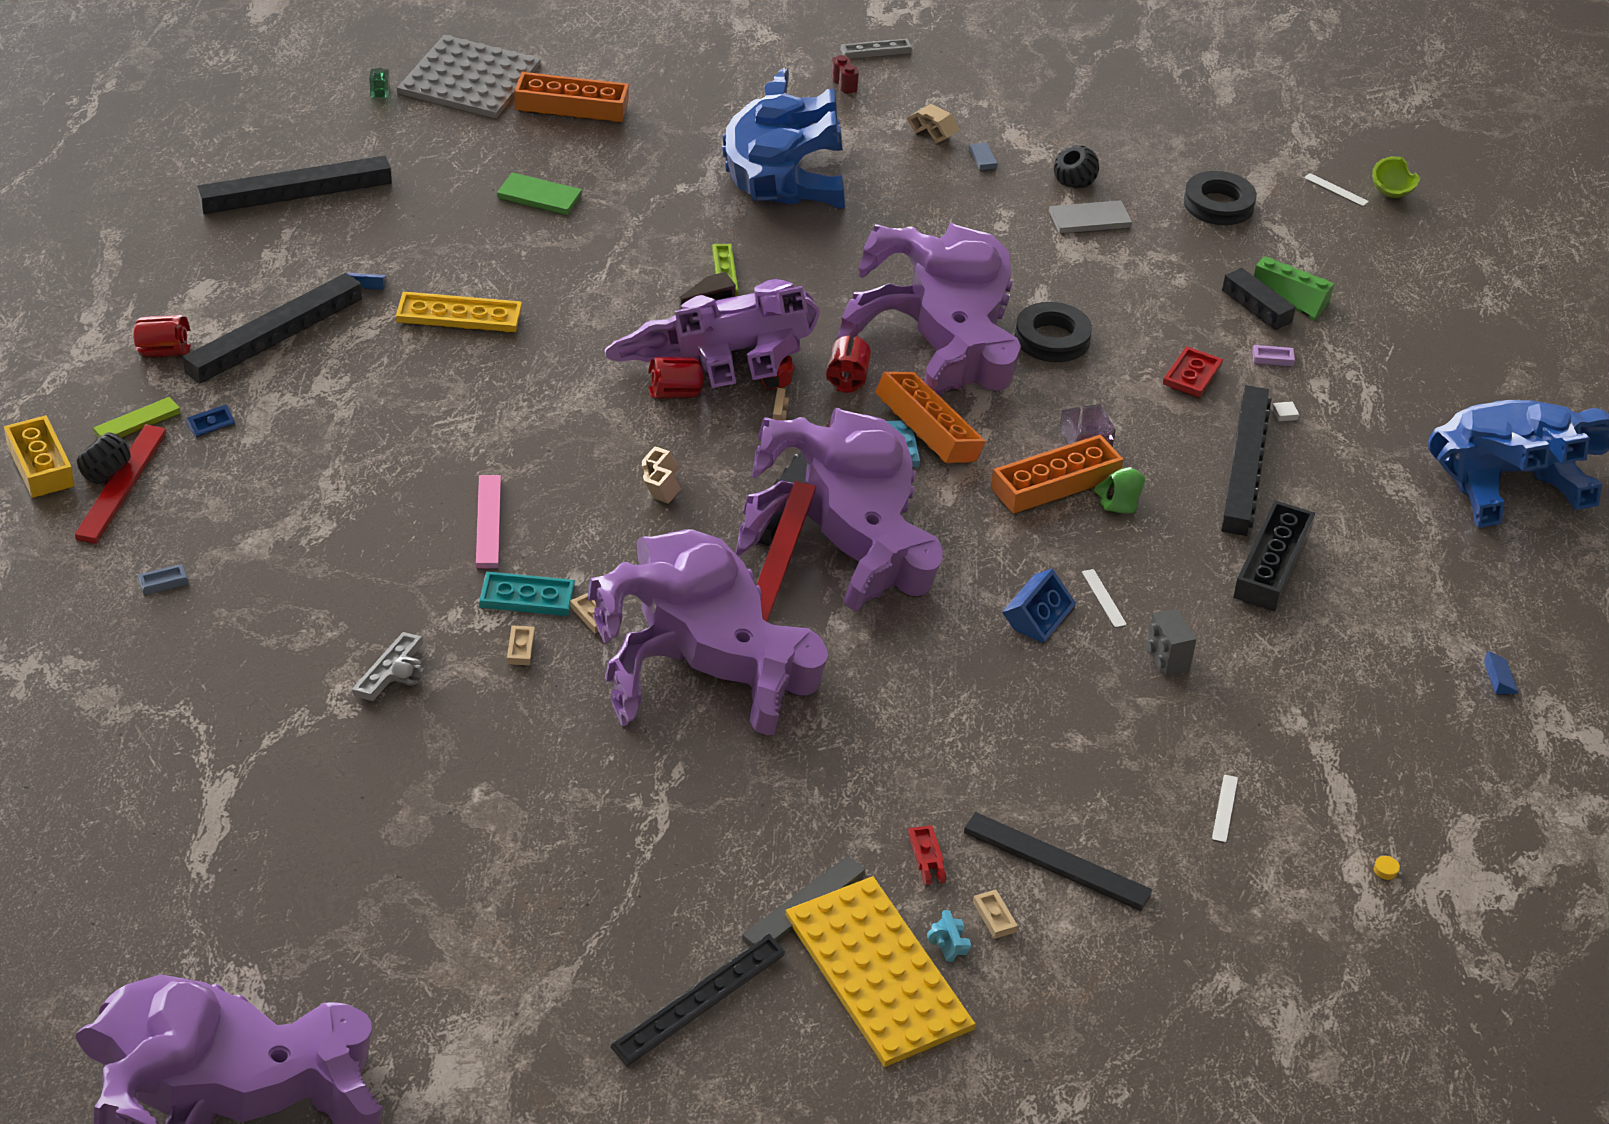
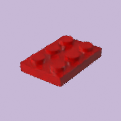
[1163,346,1223,398]

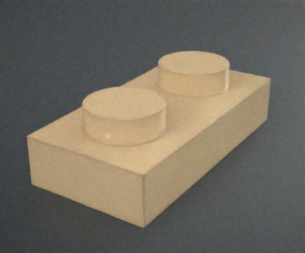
[773,388,789,421]
[570,593,599,634]
[507,626,535,665]
[973,890,1018,939]

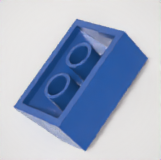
[1002,568,1076,643]

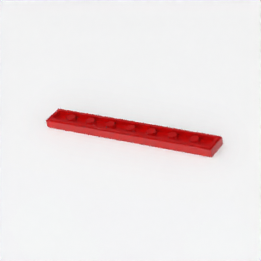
[75,425,166,544]
[756,481,816,622]

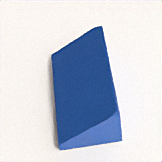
[347,273,387,289]
[186,404,235,437]
[1484,651,1518,694]

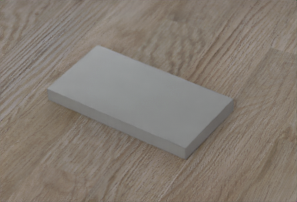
[1049,200,1132,233]

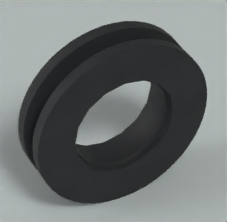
[1184,171,1257,225]
[1015,302,1092,362]

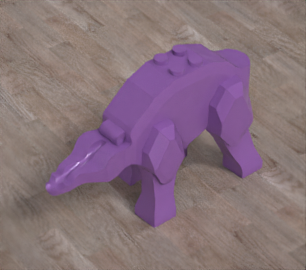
[605,279,820,388]

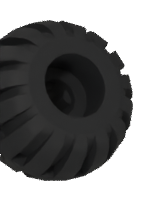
[1054,145,1099,188]
[76,432,131,484]

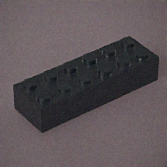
[1233,500,1315,611]

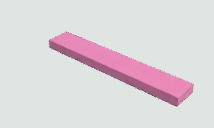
[476,475,501,569]

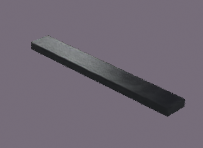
[964,812,1153,911]
[610,934,785,1067]

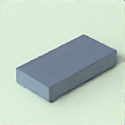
[969,143,997,170]
[137,564,188,595]

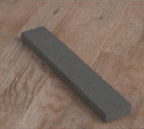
[742,855,865,946]

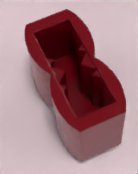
[831,55,859,94]

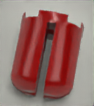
[133,315,191,358]
[826,335,871,393]
[648,357,704,398]

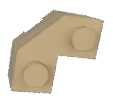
[907,104,960,144]
[642,447,681,504]

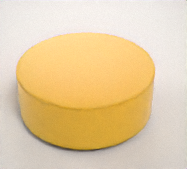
[1374,856,1400,880]

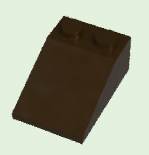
[679,272,736,310]

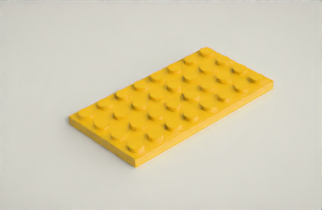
[785,876,975,1067]

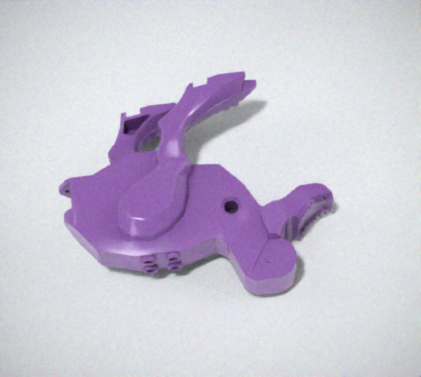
[837,223,1021,396]
[736,408,943,612]
[587,530,828,735]
[76,974,383,1124]

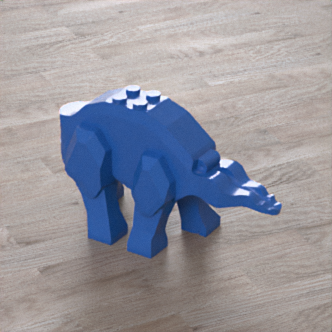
[722,68,845,209]
[1428,400,1609,528]

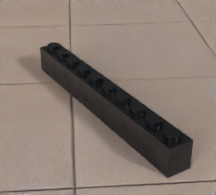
[197,155,392,214]
[183,273,362,384]
[1221,385,1272,536]

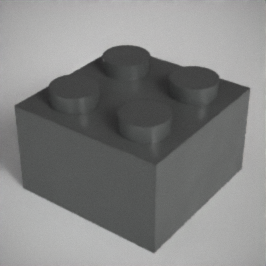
[1145,609,1196,677]

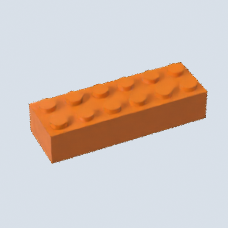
[514,72,629,122]
[875,372,986,464]
[991,434,1124,514]

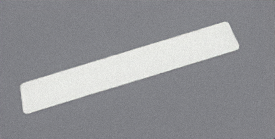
[1305,173,1368,206]
[1082,569,1126,627]
[1212,775,1238,842]

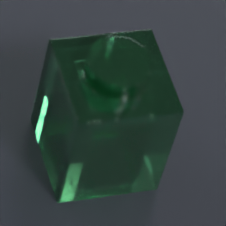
[369,68,390,98]

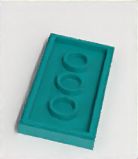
[479,572,575,616]

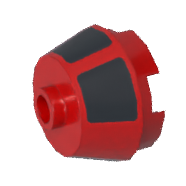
[759,355,795,389]

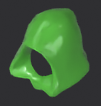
[1094,467,1146,513]

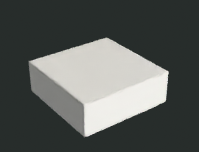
[1272,402,1299,422]

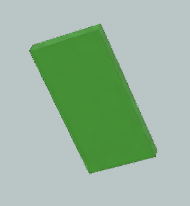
[497,172,582,215]

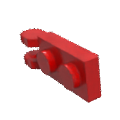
[908,825,946,885]

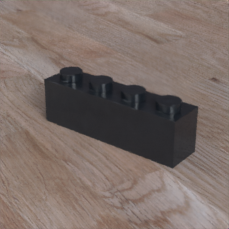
[1222,268,1296,330]

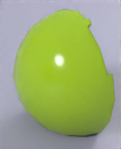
[1372,156,1420,199]

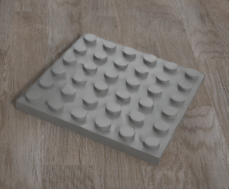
[397,35,541,119]

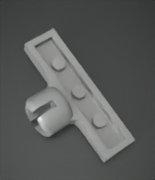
[352,632,424,701]

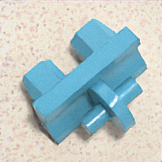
[927,910,971,962]

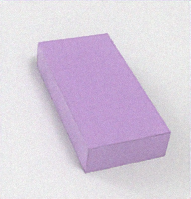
[1252,345,1295,366]

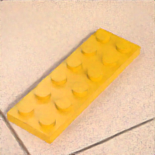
[396,292,522,332]

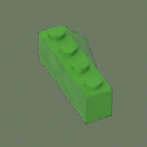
[1254,256,1334,321]

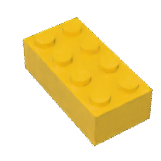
[4,415,75,498]

